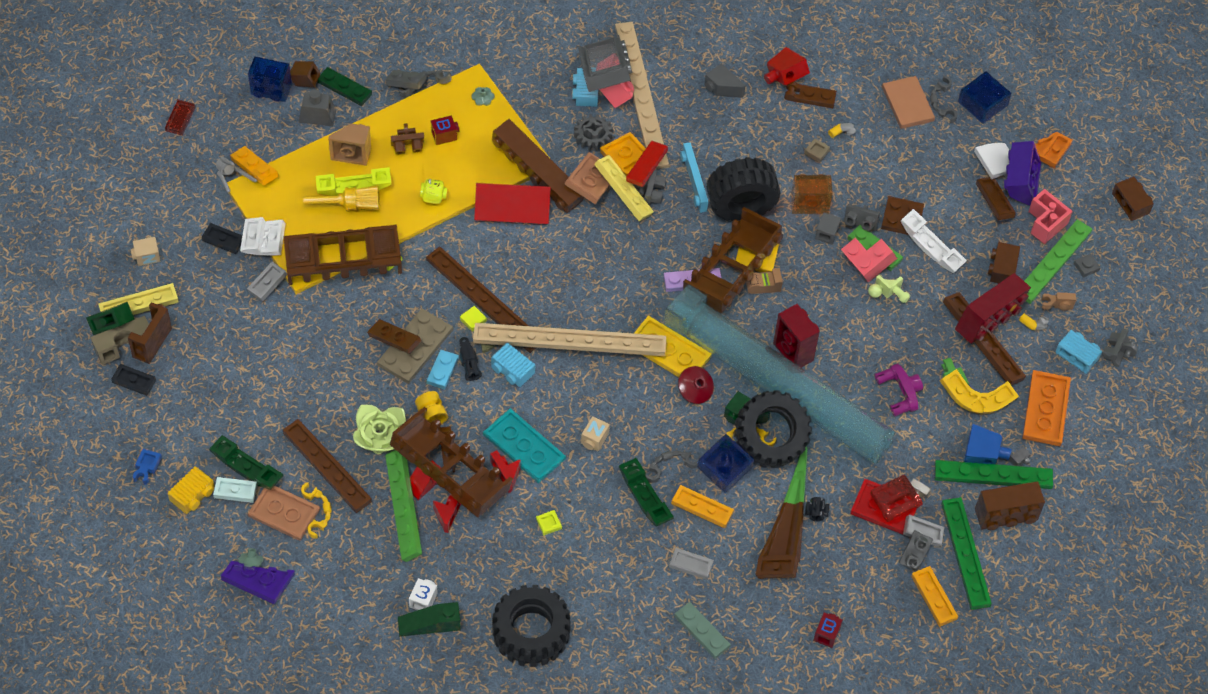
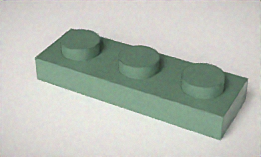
[674,602,731,659]

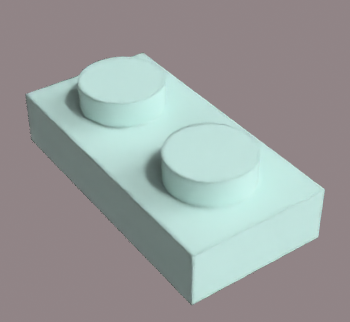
[213,477,257,503]

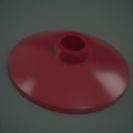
[678,366,714,404]

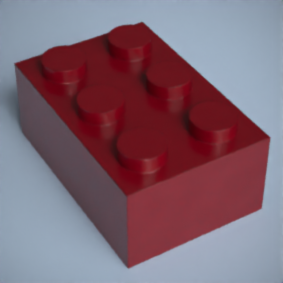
[773,304,820,371]

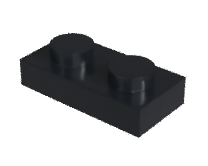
[202,223,243,254]
[111,364,156,396]

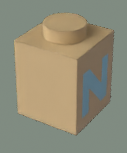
[131,237,161,266]
[581,416,610,451]

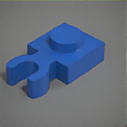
[133,449,162,485]

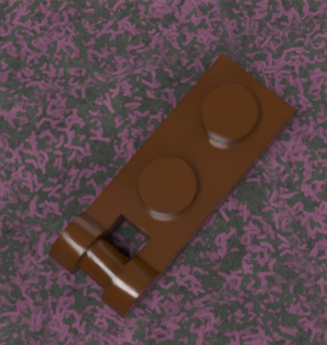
[784,81,837,109]

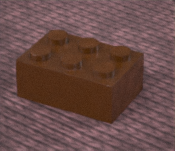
[975,481,1045,530]

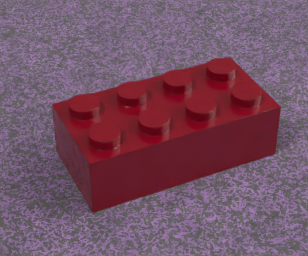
[955,273,1031,344]

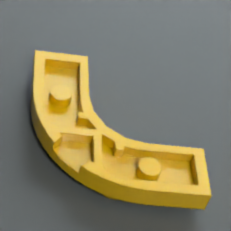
[940,369,1019,414]

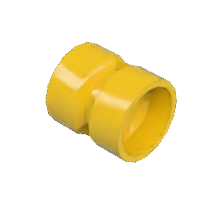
[415,391,448,424]

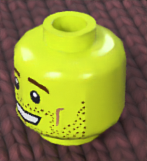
[420,179,447,204]

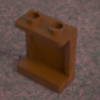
[128,302,172,364]

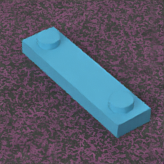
[680,142,708,213]

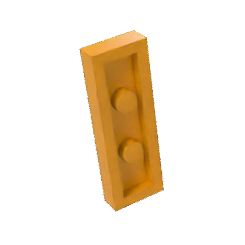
[230,146,278,186]
[671,485,734,528]
[911,566,958,627]

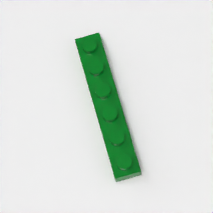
[935,460,1053,489]
[941,497,992,610]

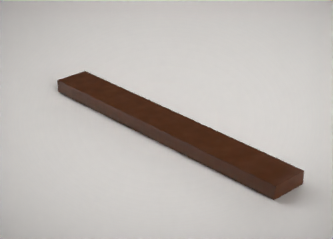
[426,246,537,353]

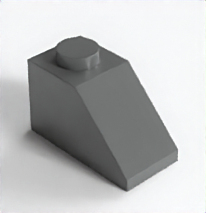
[704,63,746,98]

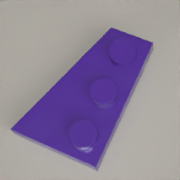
[221,561,295,604]

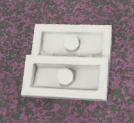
[974,143,1009,179]
[240,217,286,256]

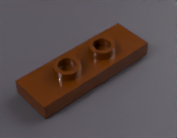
[976,177,1016,220]
[367,319,422,354]

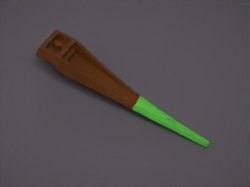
[755,447,807,579]

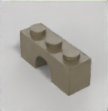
[90,316,149,365]

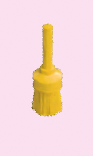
[303,186,379,211]

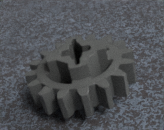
[574,114,613,151]

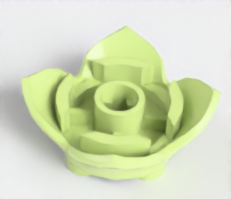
[353,405,406,454]

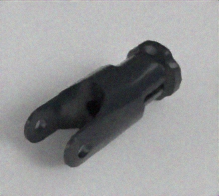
[459,337,482,381]

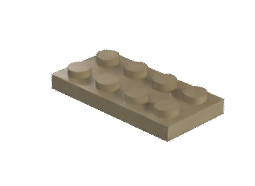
[377,308,453,384]

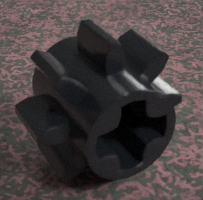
[805,497,830,522]

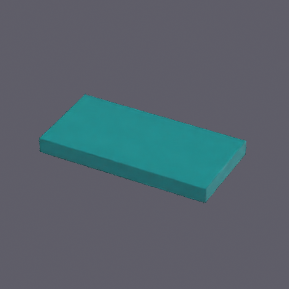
[483,408,566,484]

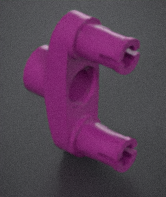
[874,363,923,417]

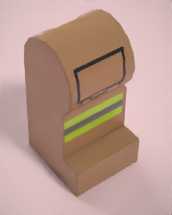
[746,268,783,294]

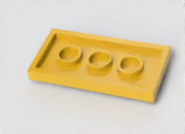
[633,315,712,377]

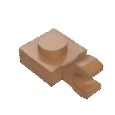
[1041,292,1076,310]

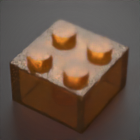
[791,174,833,214]

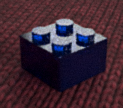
[248,56,292,102]
[958,71,1012,124]
[697,434,754,493]

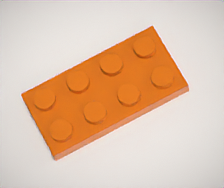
[1022,370,1071,447]

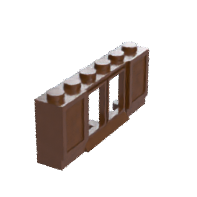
[683,207,783,313]
[283,224,402,285]
[390,407,513,518]

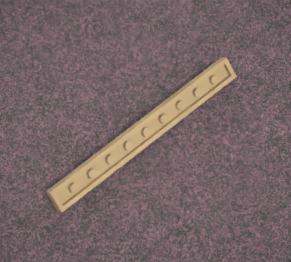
[615,22,669,170]
[473,323,666,356]

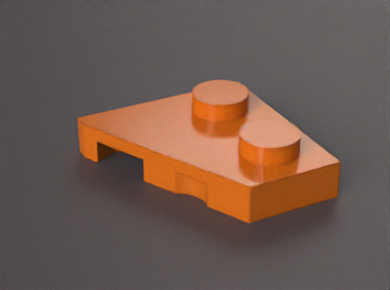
[1035,132,1073,168]

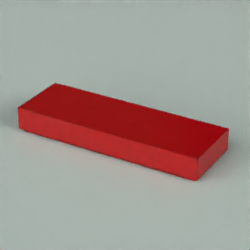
[626,140,668,187]

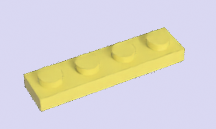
[594,155,654,221]
[98,283,179,315]

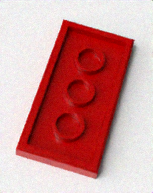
[474,183,551,224]

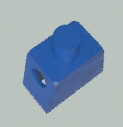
[964,424,1012,464]

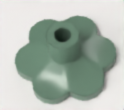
[472,87,495,106]
[238,548,264,567]

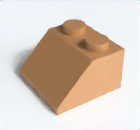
[328,124,371,166]

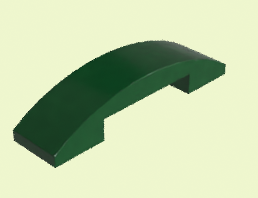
[210,435,283,490]
[619,458,674,527]

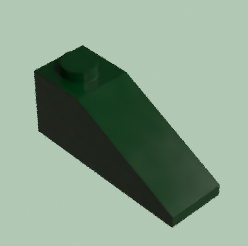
[398,602,461,637]

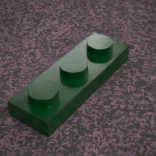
[317,67,372,106]

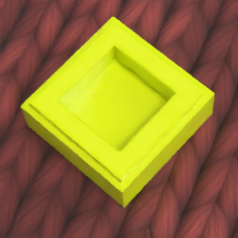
[460,306,487,332]
[536,510,562,536]

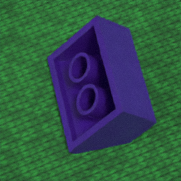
[1004,141,1042,206]

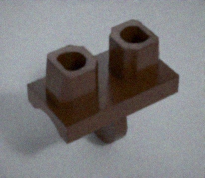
[391,123,424,154]

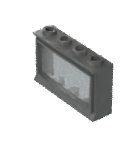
[578,35,633,92]

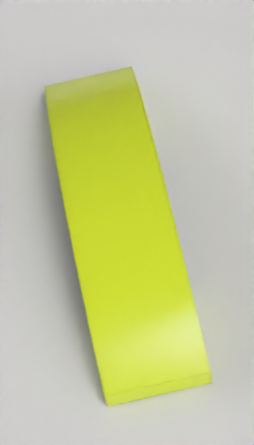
[316,167,392,196]

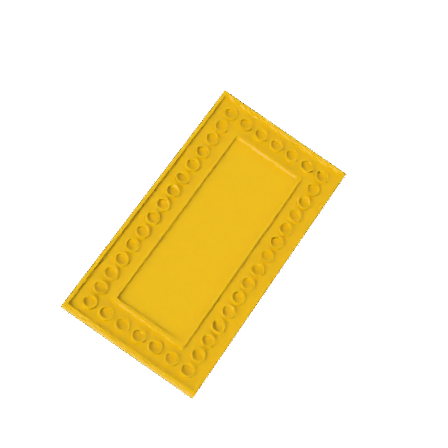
[227,63,550,295]

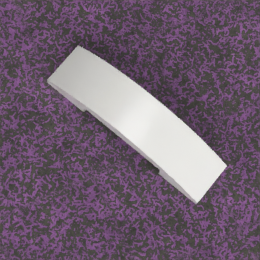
[901,209,967,273]

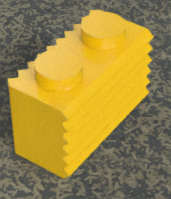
[168,466,214,514]

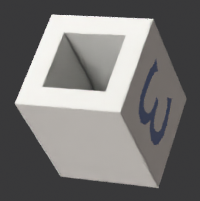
[409,578,438,610]

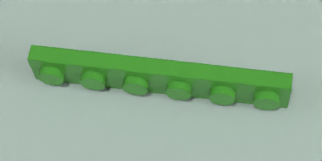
[1024,219,1093,304]
[385,450,422,562]

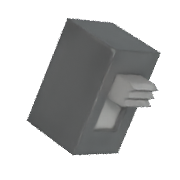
[1009,447,1031,466]

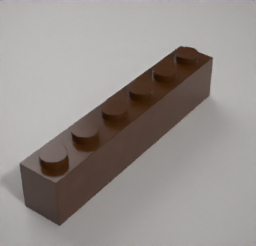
[492,119,584,213]

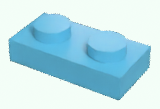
[427,350,459,390]

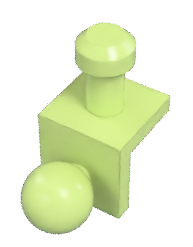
[868,275,910,303]

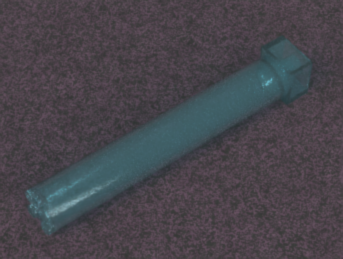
[664,284,896,464]

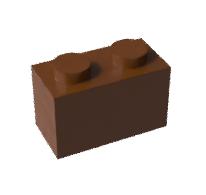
[1112,176,1154,221]
[988,242,1020,284]

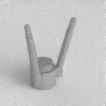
[216,156,257,192]

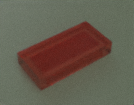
[165,99,195,136]

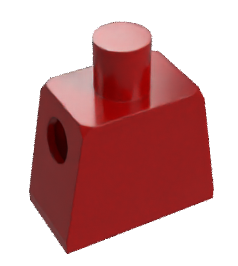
[764,47,810,85]

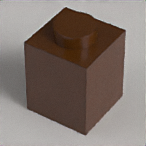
[289,61,321,87]

